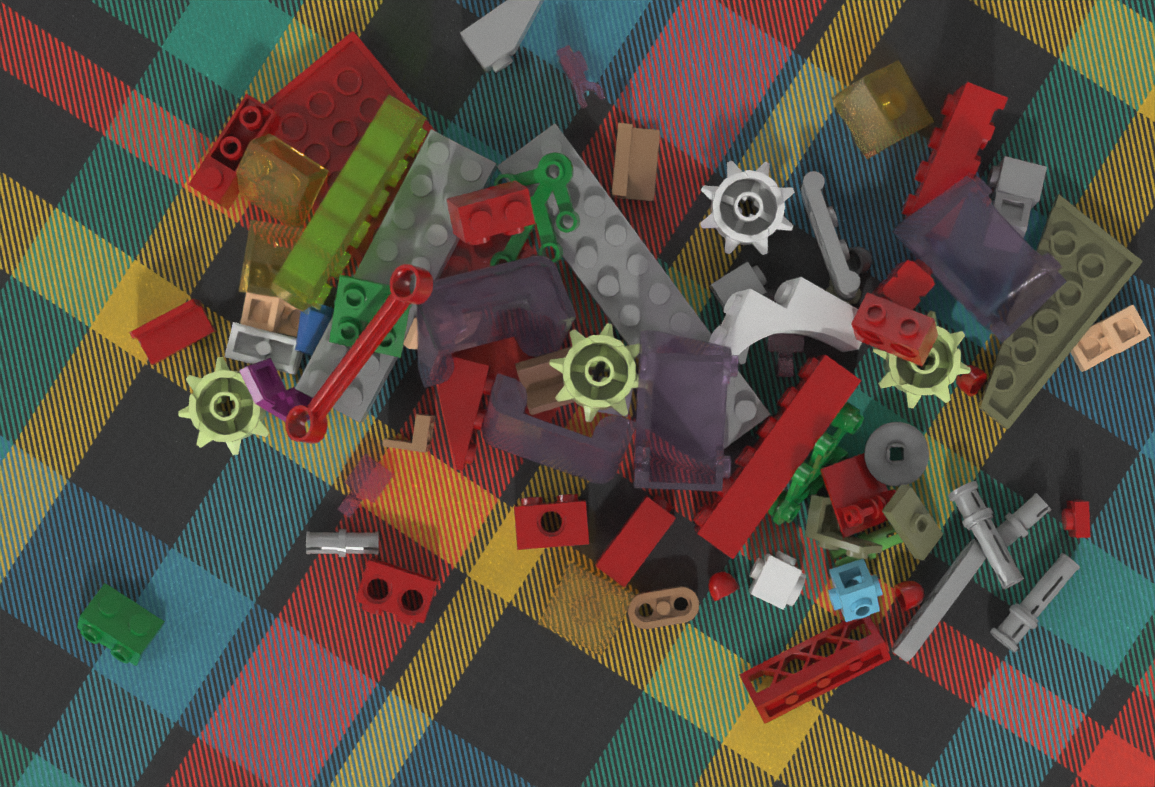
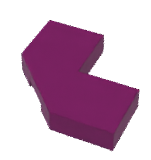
[239,358,313,422]

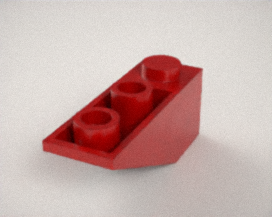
[188,93,277,210]
[438,355,495,471]

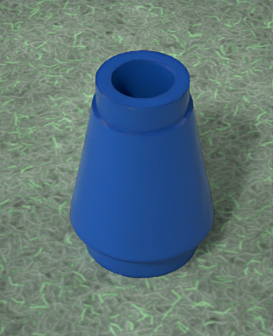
[295,300,334,356]

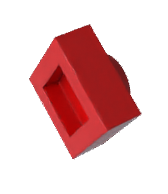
[1062,500,1091,538]

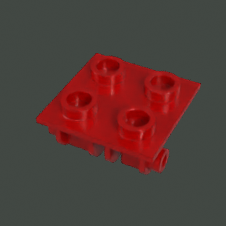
[820,453,896,538]

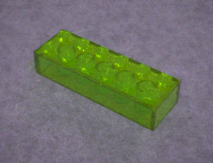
[271,95,428,315]

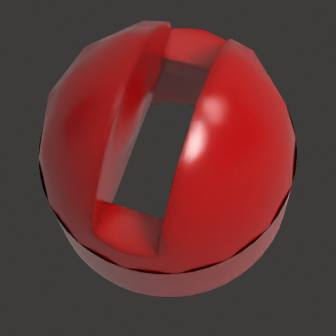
[956,365,987,397]
[708,572,739,602]
[894,580,924,611]

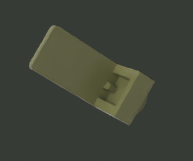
[805,494,883,559]

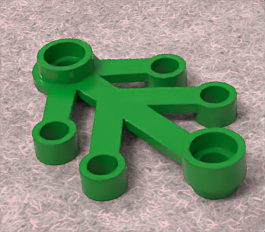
[490,152,580,280]
[768,402,864,525]

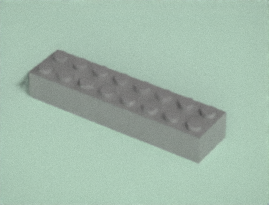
[295,129,497,422]

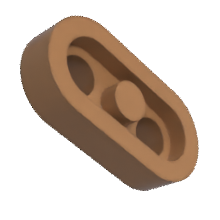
[628,586,699,629]

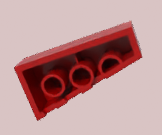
[901,82,1008,240]

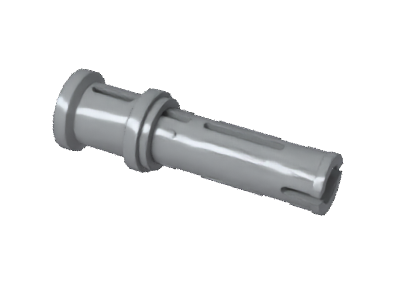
[948,481,1024,589]
[990,553,1080,653]

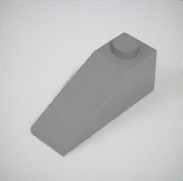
[460,0,544,73]

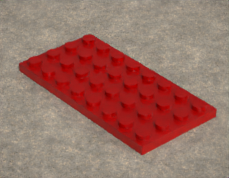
[263,31,535,316]

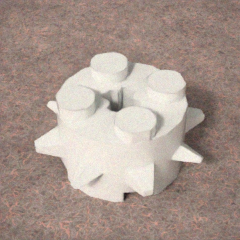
[700,161,795,255]

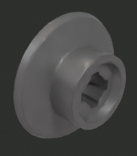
[865,422,929,486]

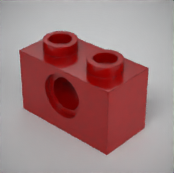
[514,493,589,550]

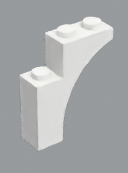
[707,277,862,363]

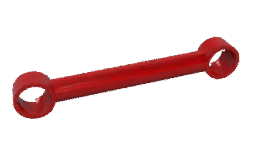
[285,264,433,444]

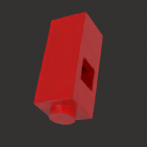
[595,495,676,587]

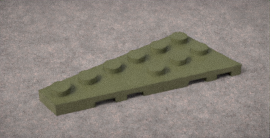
[978,194,1143,429]

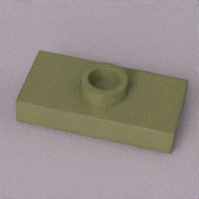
[882,485,943,560]

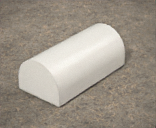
[224,322,303,375]

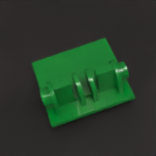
[329,274,413,358]

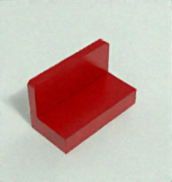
[129,299,217,365]

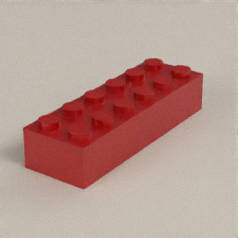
[693,355,862,559]

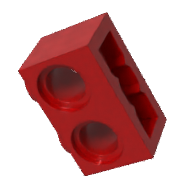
[851,292,938,367]
[355,557,439,626]

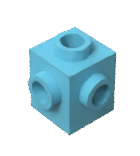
[828,559,883,622]

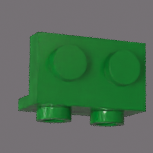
[77,583,165,666]

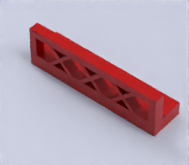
[739,616,891,724]

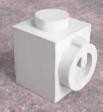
[748,551,807,610]

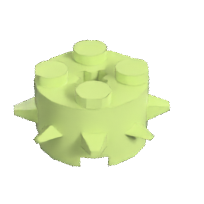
[873,311,971,409]
[549,324,648,422]
[178,357,270,455]

